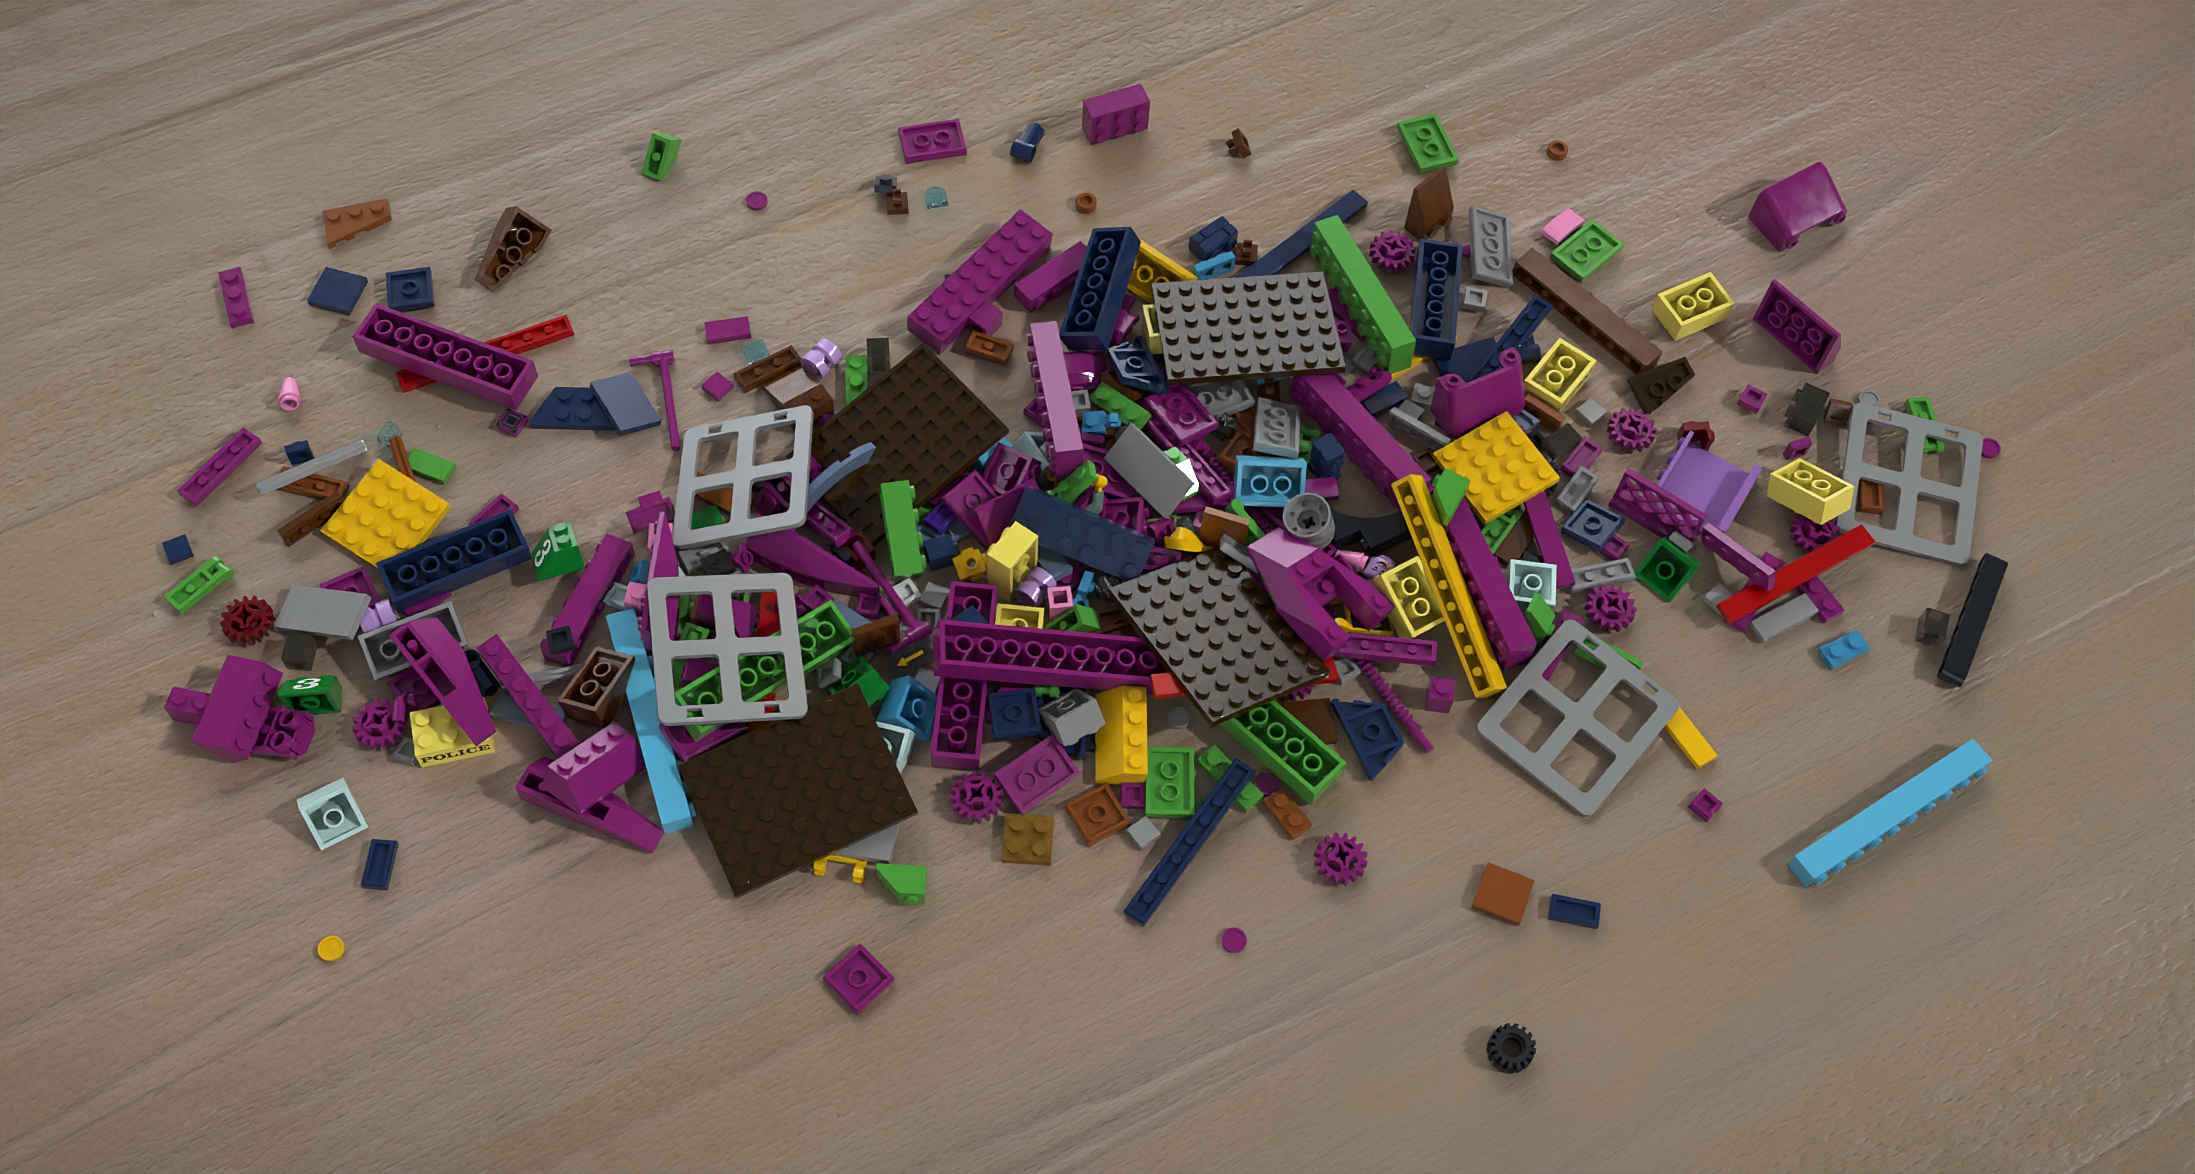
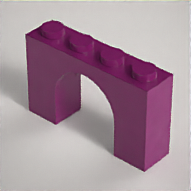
[679,594,760,687]

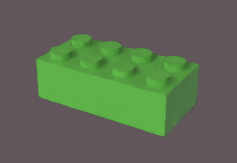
[879,480,926,581]

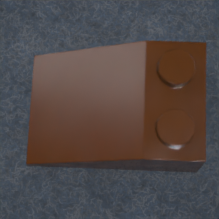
[1404,166,1454,241]
[762,365,834,432]
[557,646,635,728]

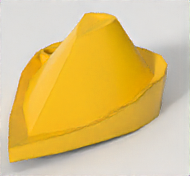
[1164,526,1212,552]

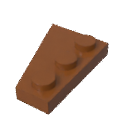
[322,198,392,249]

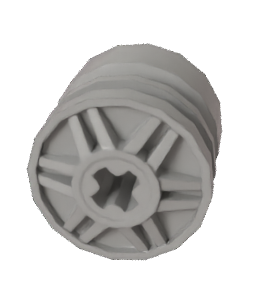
[1282,492,1335,550]

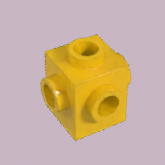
[952,547,987,582]

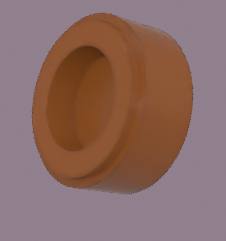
[1546,140,1568,161]
[1075,193,1097,214]

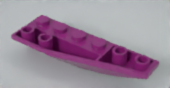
[638,512,680,650]
[745,514,880,597]
[389,617,497,746]
[515,756,664,854]

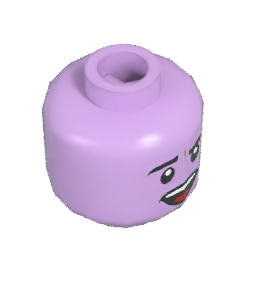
[1363,555,1396,584]

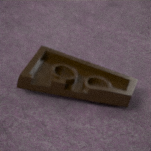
[1627,357,1695,415]

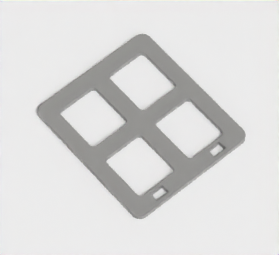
[1835,402,1983,566]
[672,405,814,549]
[647,573,808,726]
[1477,620,1679,817]

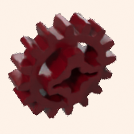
[220,596,276,646]

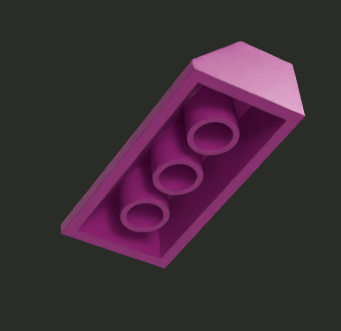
[190,655,283,763]
[542,722,646,814]

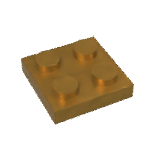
[1002,813,1054,866]

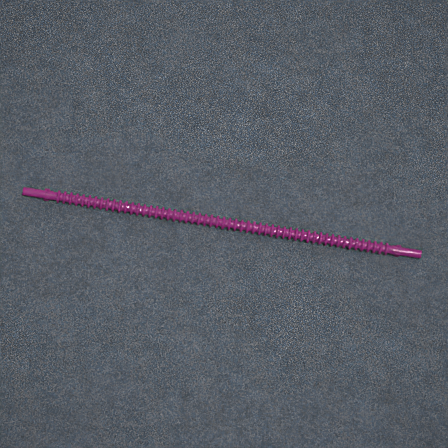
[1197,436,1434,754]

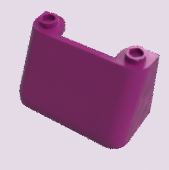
[1748,162,1847,252]
[1430,347,1525,439]

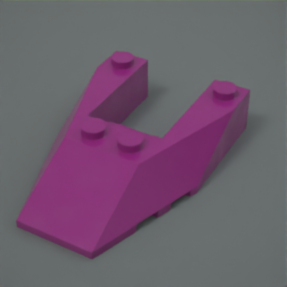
[1246,527,1395,662]

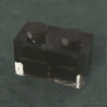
[1784,382,1830,437]

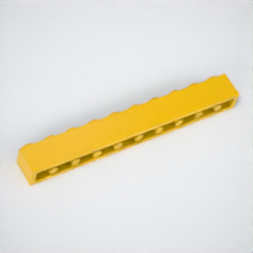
[1391,474,1507,698]

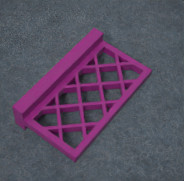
[1608,468,1708,543]

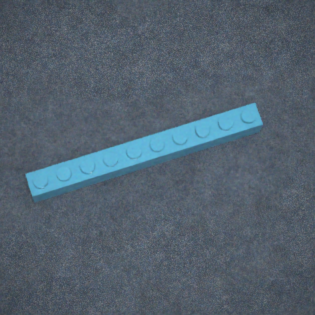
[606,608,696,834]
[1787,739,1993,888]

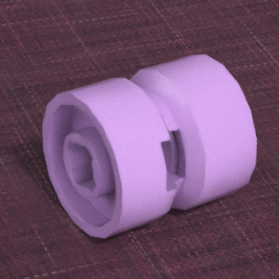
[800,338,842,380]
[1013,566,1056,607]
[360,599,398,633]

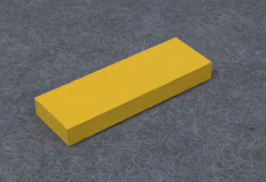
[1664,707,1718,770]

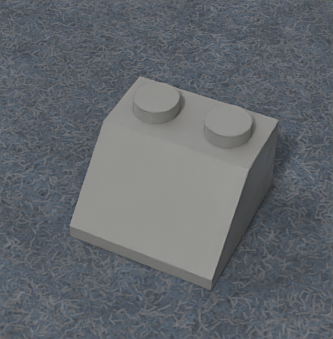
[1038,688,1106,746]

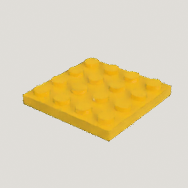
[1432,411,1560,525]
[320,459,452,570]

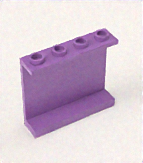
[1650,430,1763,534]

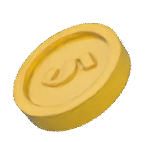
[318,936,345,962]

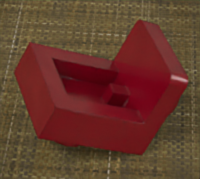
[1677,421,1715,451]

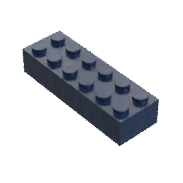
[1059,226,1141,351]
[1409,238,1463,360]
[1009,485,1155,581]
[376,509,532,613]

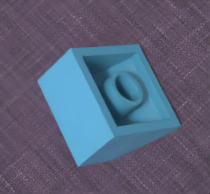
[876,676,938,741]

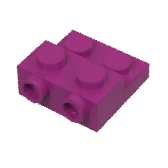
[982,442,1042,494]
[1099,497,1153,536]

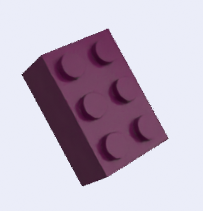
[1082,83,1150,145]

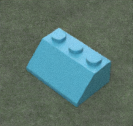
[1234,455,1307,507]

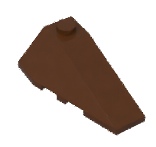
[474,206,551,292]

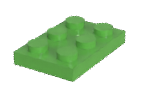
[1397,113,1459,174]
[1550,219,1624,283]
[1145,747,1195,818]

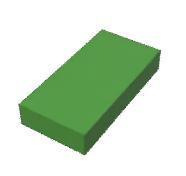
[408,448,456,485]

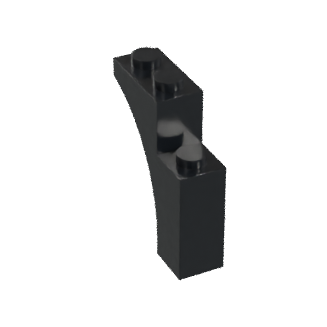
[1330,507,1412,557]

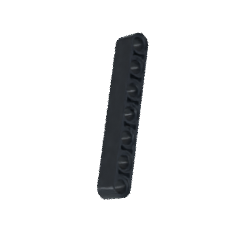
[1937,553,2008,688]

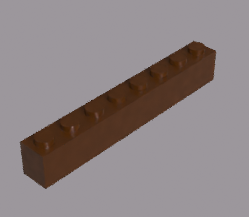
[1512,248,1662,374]

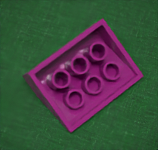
[1753,279,1841,374]

